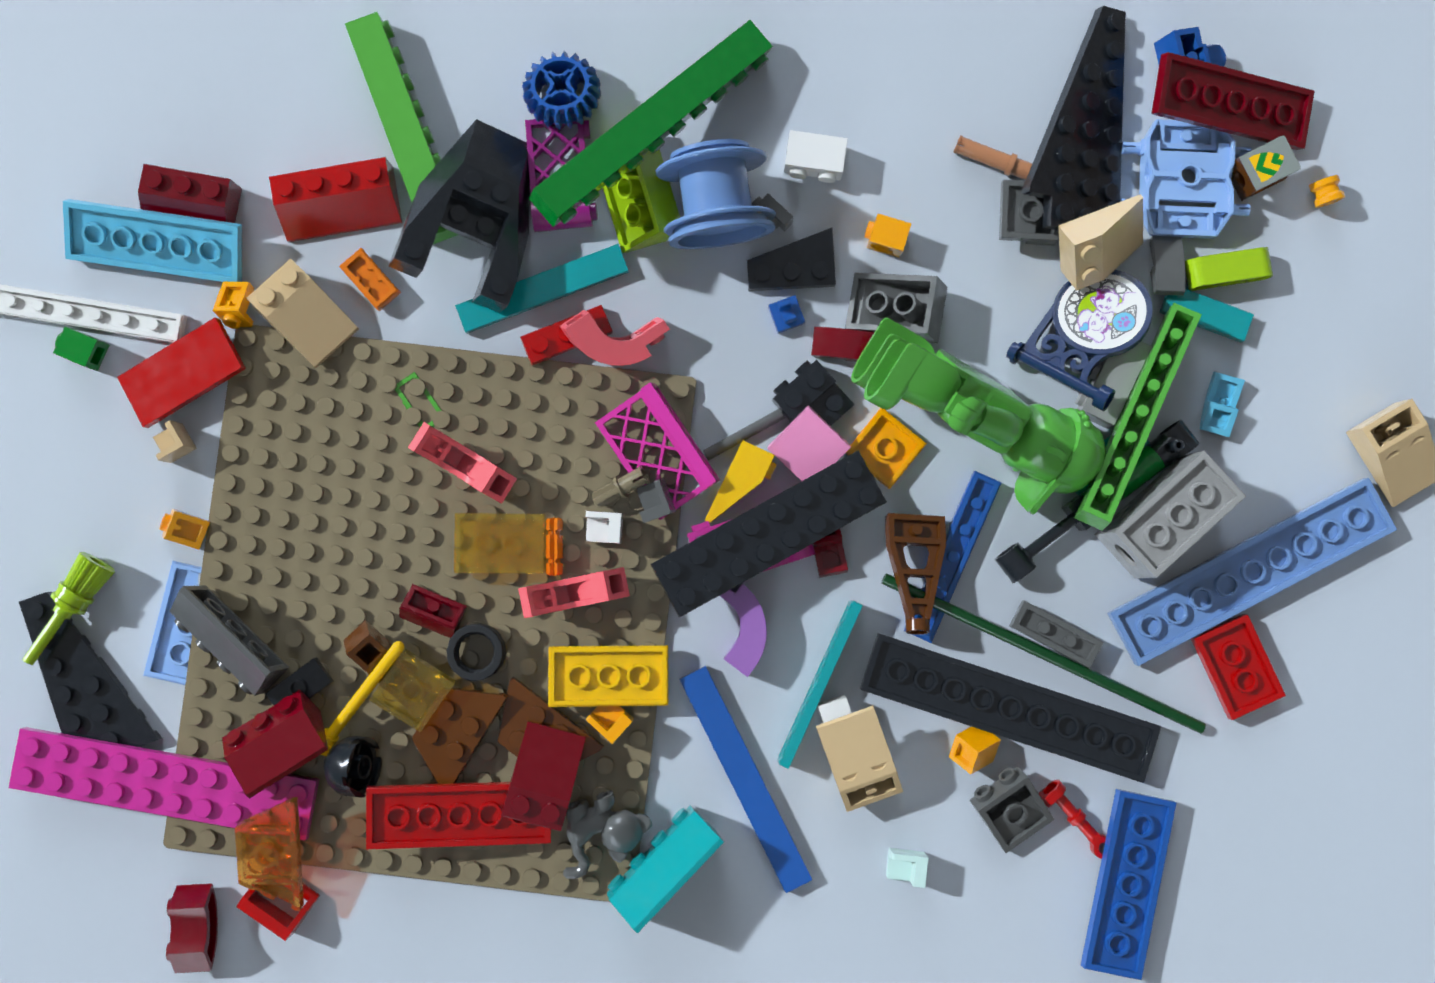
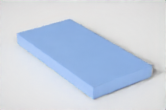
[143,561,202,685]

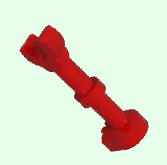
[1038,779,1106,859]

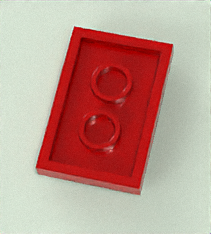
[1191,614,1286,720]

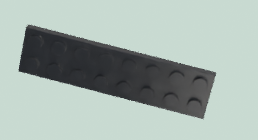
[650,450,887,617]

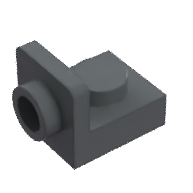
[752,193,793,232]

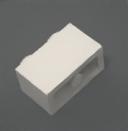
[784,130,848,183]

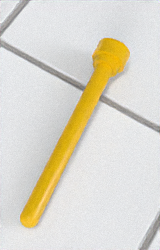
[321,641,405,756]

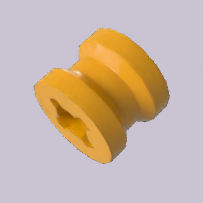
[1309,175,1346,208]

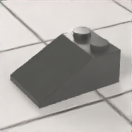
[845,273,948,343]

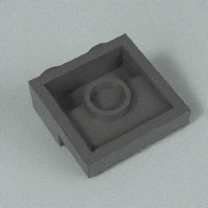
[999,180,1059,246]
[969,766,1055,853]

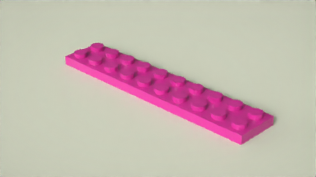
[8,727,319,840]

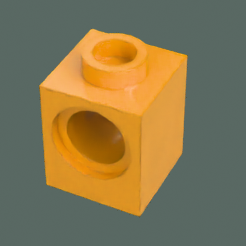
[864,214,912,258]

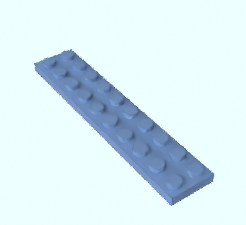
[1107,478,1397,666]

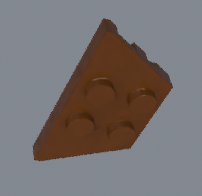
[498,677,604,761]
[412,687,509,784]

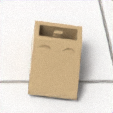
[1346,399,1435,507]
[816,705,903,812]

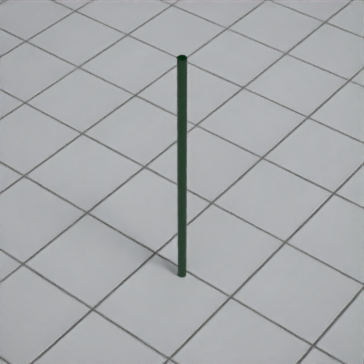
[881,573,1206,734]

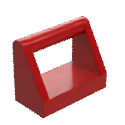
[236,861,320,941]

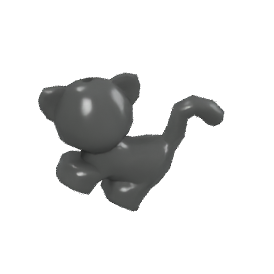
[563,790,652,879]

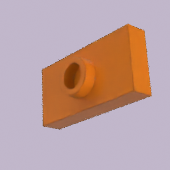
[339,248,401,311]

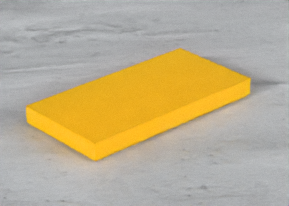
[548,645,668,707]

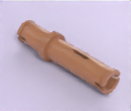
[953,135,1032,180]

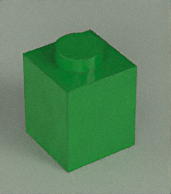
[53,326,110,371]

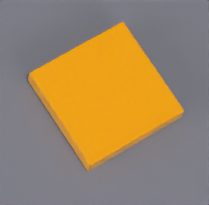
[845,408,927,489]

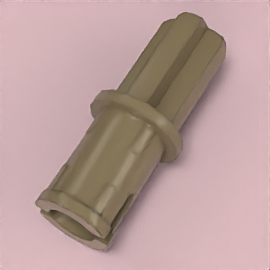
[592,466,650,508]

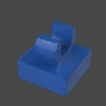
[768,295,805,334]

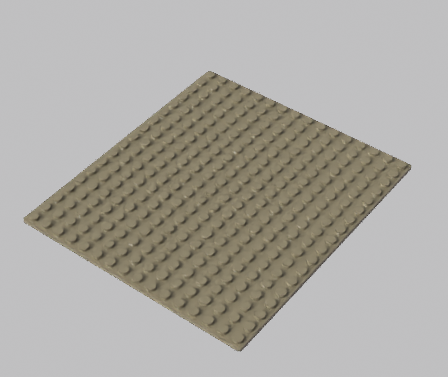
[163,325,696,902]

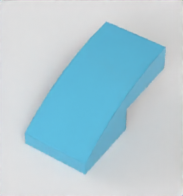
[1199,371,1245,437]

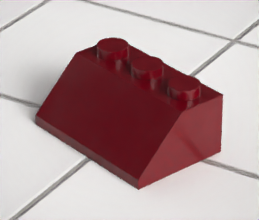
[138,164,242,223]
[222,690,328,799]

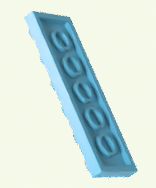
[63,199,242,282]

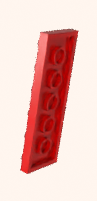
[366,782,551,850]

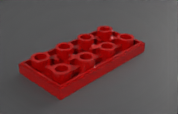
[117,317,246,428]

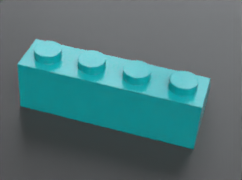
[607,805,724,934]

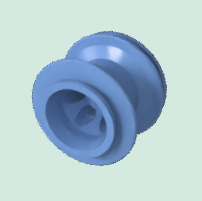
[655,139,776,249]

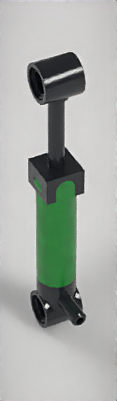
[995,420,1199,583]

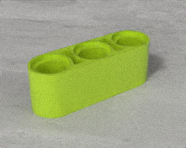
[1185,247,1273,291]

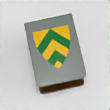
[1231,136,1301,201]

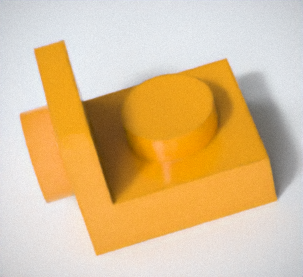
[212,282,255,329]
[159,508,210,550]

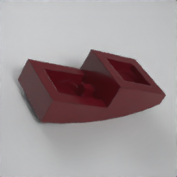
[811,326,874,362]
[813,529,848,578]

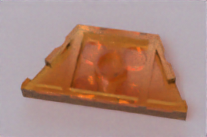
[235,797,304,911]

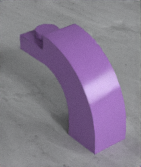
[719,584,767,677]

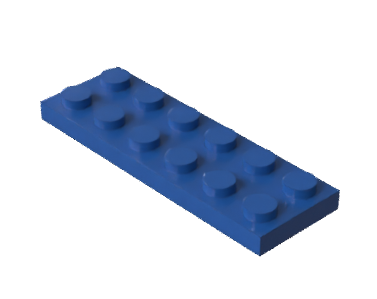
[1080,789,1177,980]

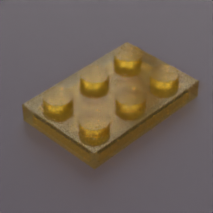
[454,513,545,573]

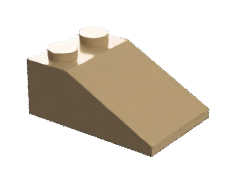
[1058,194,1143,291]
[246,258,359,369]

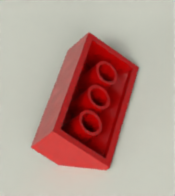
[269,157,402,242]

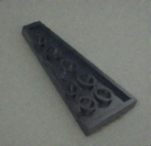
[19,592,162,747]

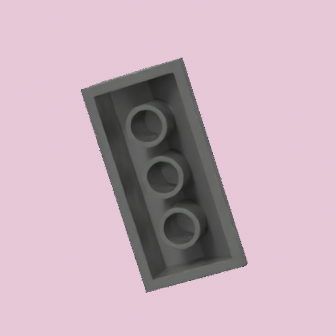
[170,585,289,696]

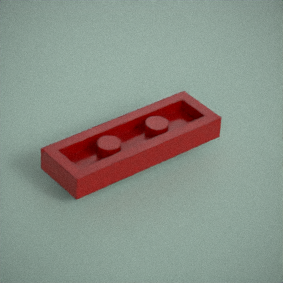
[520,305,613,366]

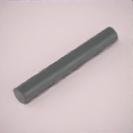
[703,409,785,461]

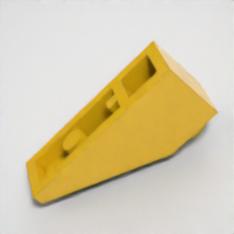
[705,440,777,523]

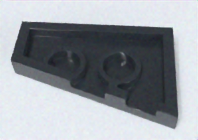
[747,227,836,291]

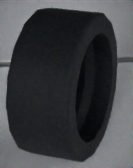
[446,623,506,681]

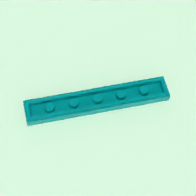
[455,244,629,334]
[777,600,863,769]

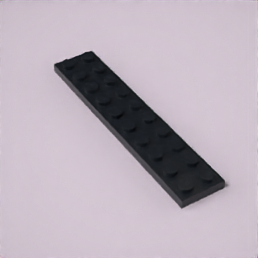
[860,633,1161,783]

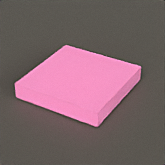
[767,405,851,481]

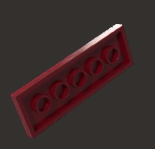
[1151,52,1315,150]

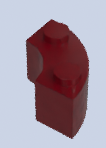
[166,883,218,973]

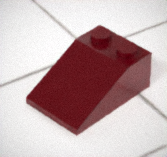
[501,721,586,831]

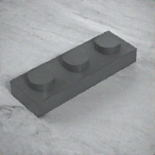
[1009,600,1104,668]

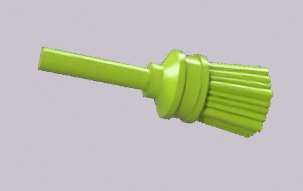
[22,552,115,665]

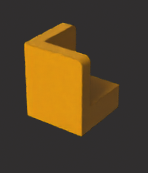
[586,706,634,744]
[949,726,1001,774]

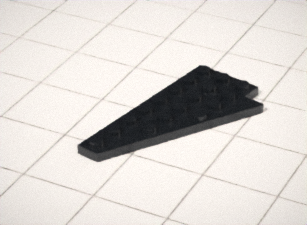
[1022,6,1126,230]

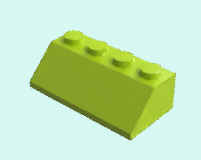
[603,149,680,253]

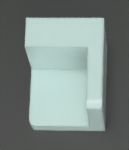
[886,848,929,888]

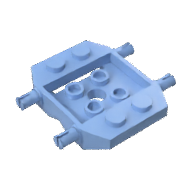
[1120,119,1252,239]

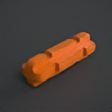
[546,518,563,576]

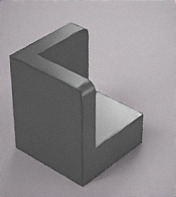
[637,478,676,523]

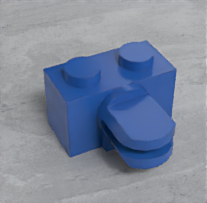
[1154,27,1226,67]

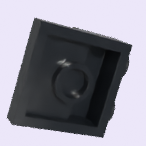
[772,359,855,426]

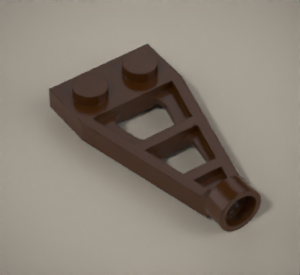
[885,513,946,635]

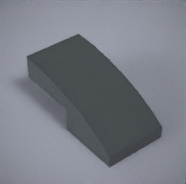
[1149,235,1185,296]

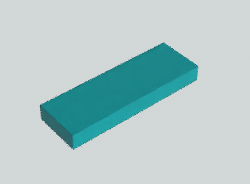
[1159,289,1254,343]

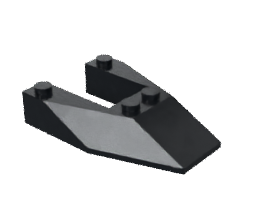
[388,119,530,313]

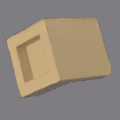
[153,420,197,463]

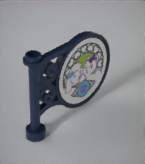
[1006,270,1153,411]

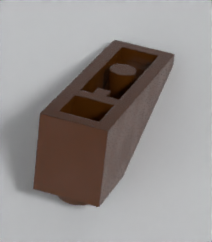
[344,620,431,710]

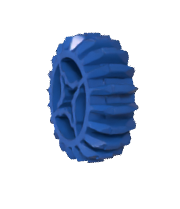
[522,51,601,130]

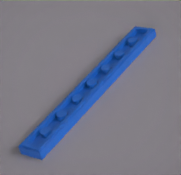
[679,666,812,893]

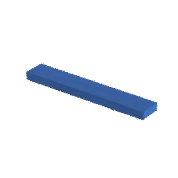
[903,471,1002,643]

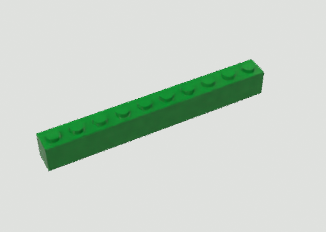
[529,20,773,227]

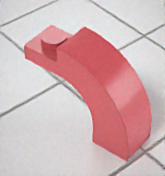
[560,310,670,366]
[408,422,517,504]
[518,567,630,618]

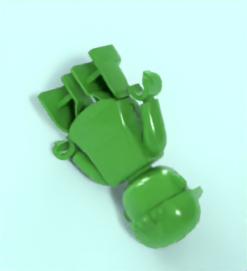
[851,318,1106,515]

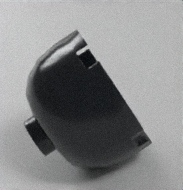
[323,736,382,798]

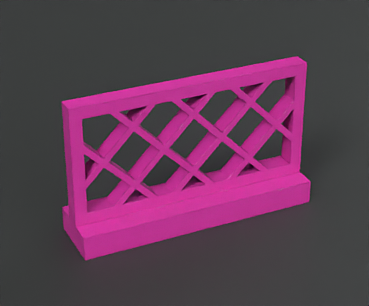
[595,382,720,520]

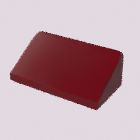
[399,584,467,638]

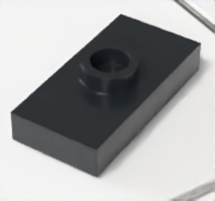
[266,657,334,705]

